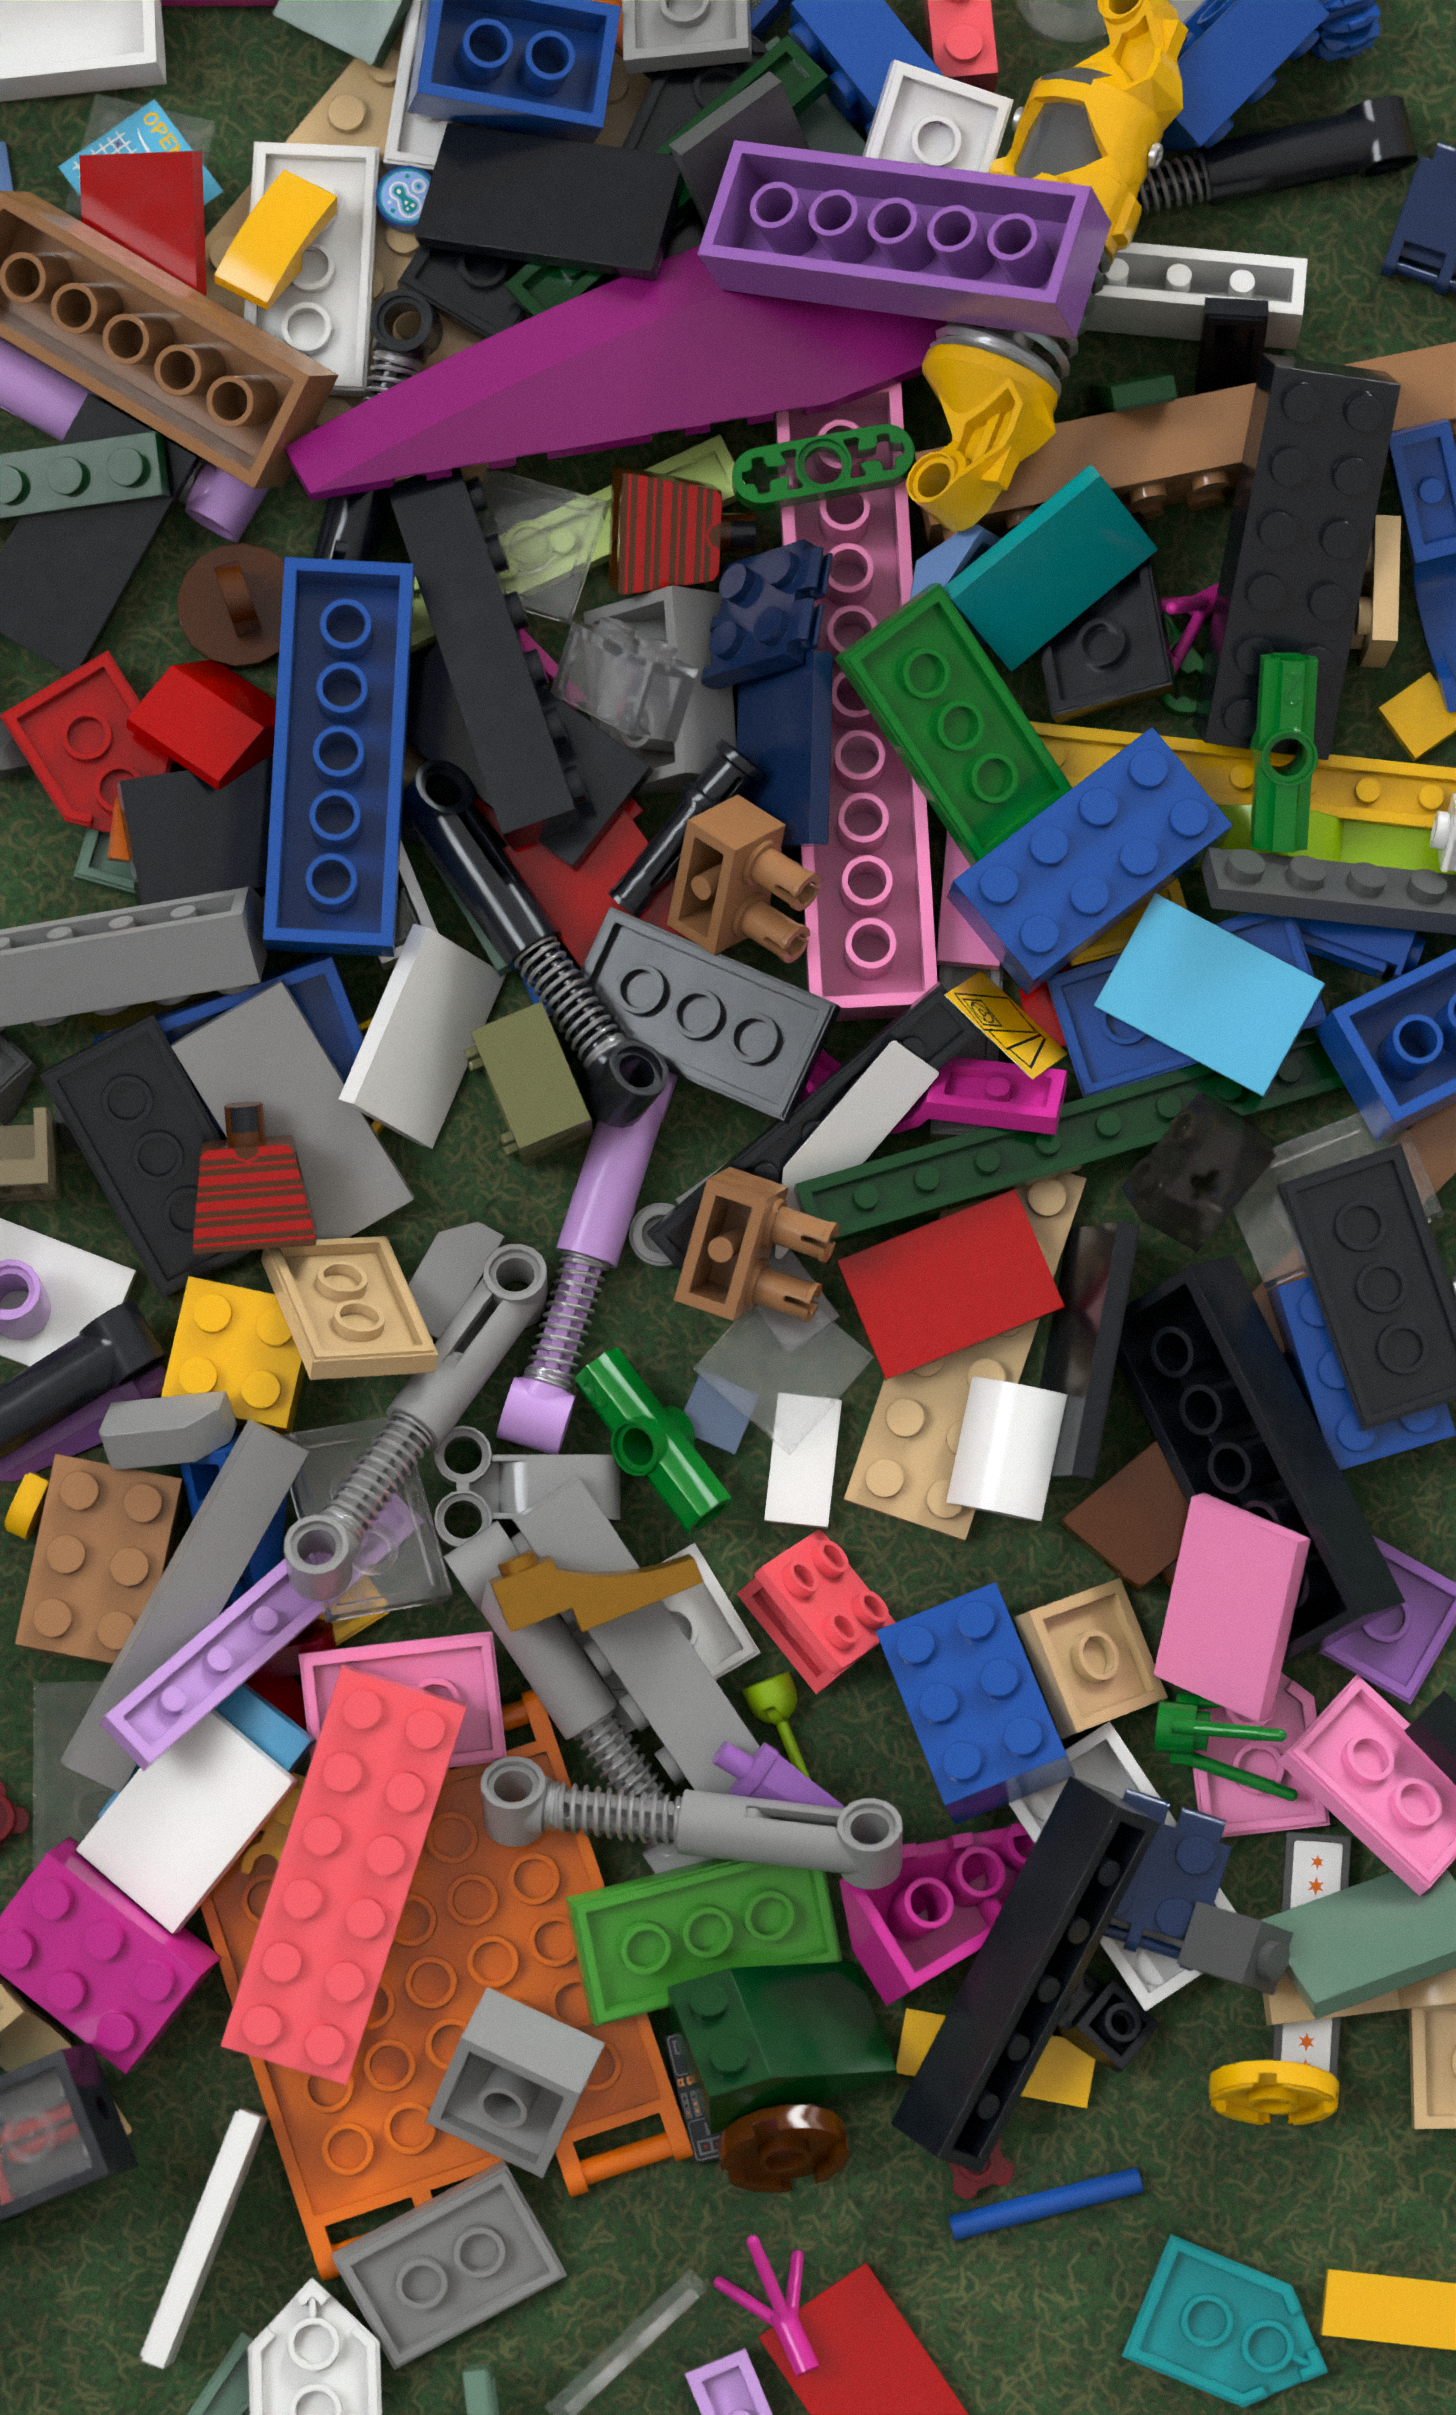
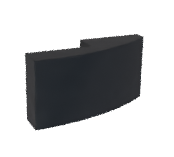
[1055,1968,1160,2073]

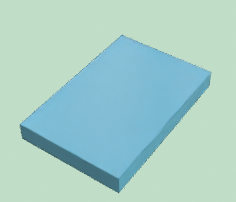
[1094,893,1325,1098]

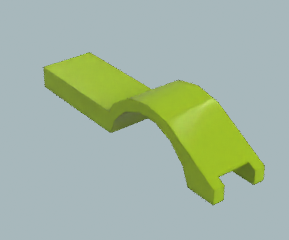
[1189,805,1456,875]

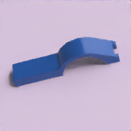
[1388,418,1456,713]

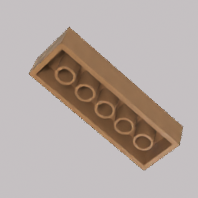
[0,191,339,489]

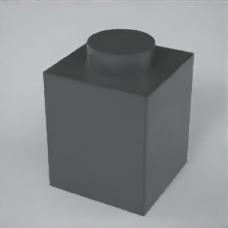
[1177,1901,1293,1996]

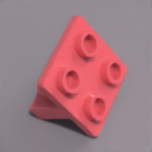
[736,1530,896,1694]

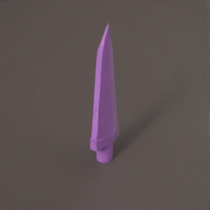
[0,1365,167,1482]
[712,1741,874,1845]

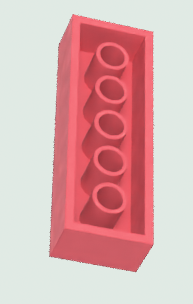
[221,1664,467,2086]

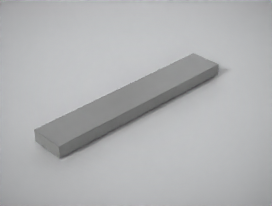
[60,1419,310,1793]

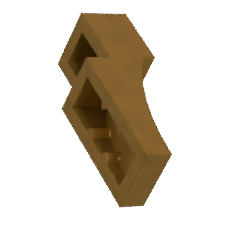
[488,1550,704,1633]

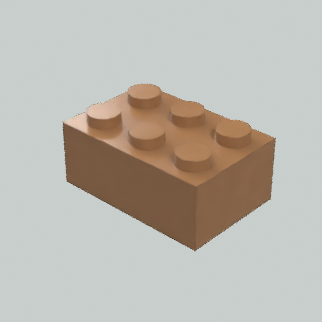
[15,1454,186,1667]

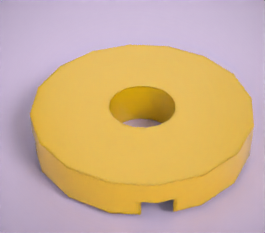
[1208,2060,1339,2125]

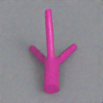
[1161,582,1219,674]
[713,2235,820,2377]

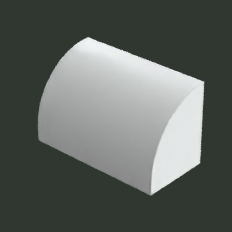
[946,1377,1067,1521]

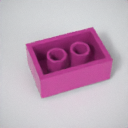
[0,1836,222,2074]

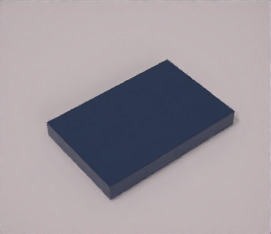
[737,650,833,849]

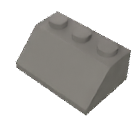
[584,585,737,795]

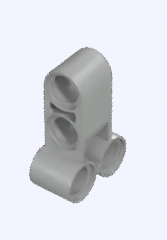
[434,1426,621,1551]

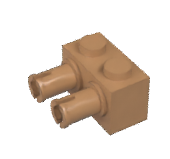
[667,795,822,963]
[674,1167,840,1323]

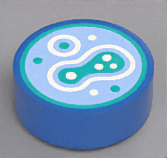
[376,166,431,233]

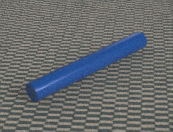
[948,2167,1144,2241]

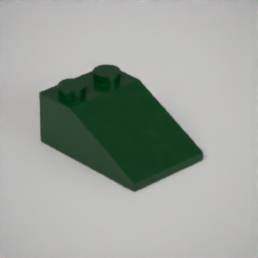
[667,1961,897,2135]

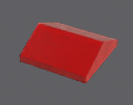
[126,660,276,791]

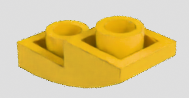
[214,169,337,311]

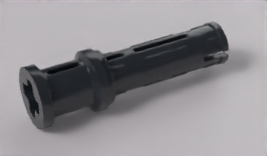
[608,739,766,918]

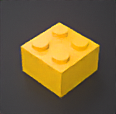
[161,1276,306,1436]

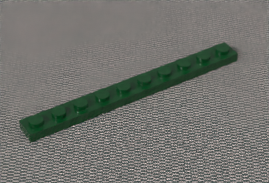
[794,1029,1347,1243]

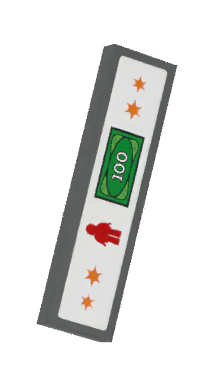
[1271,1832,1351,2079]

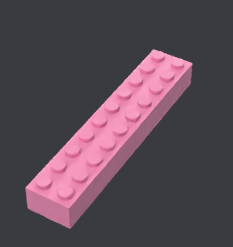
[774,382,937,1021]

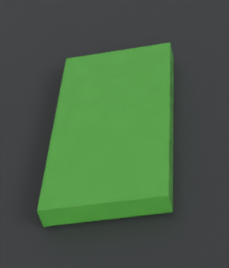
[565,1858,842,2026]

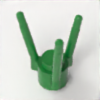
[1154,1693,1298,1801]

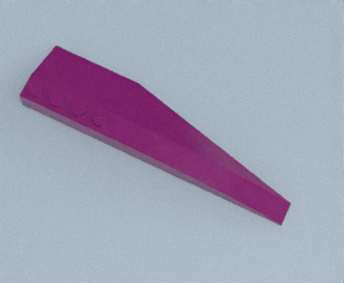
[285,245,985,501]

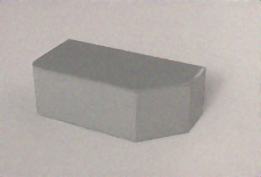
[408,1221,506,1341]
[99,1391,237,1470]

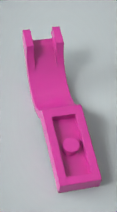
[799,1049,1067,1135]

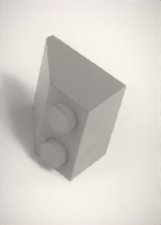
[425,1987,605,2178]

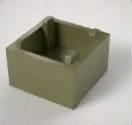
[464,1001,593,1166]

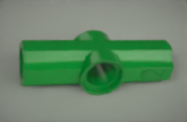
[1250,652,1318,853]
[574,1347,732,1535]

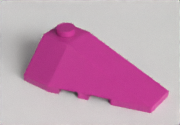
[839,1822,1034,2006]

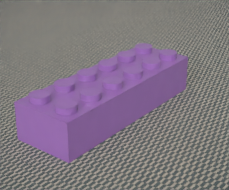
[697,140,1111,339]

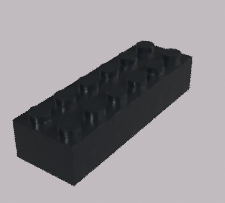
[1192,353,1401,760]
[1117,1255,1405,1665]

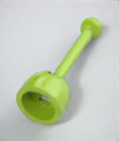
[742,1671,811,1780]

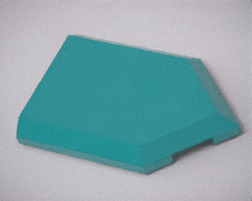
[1121,2234,1328,2408]

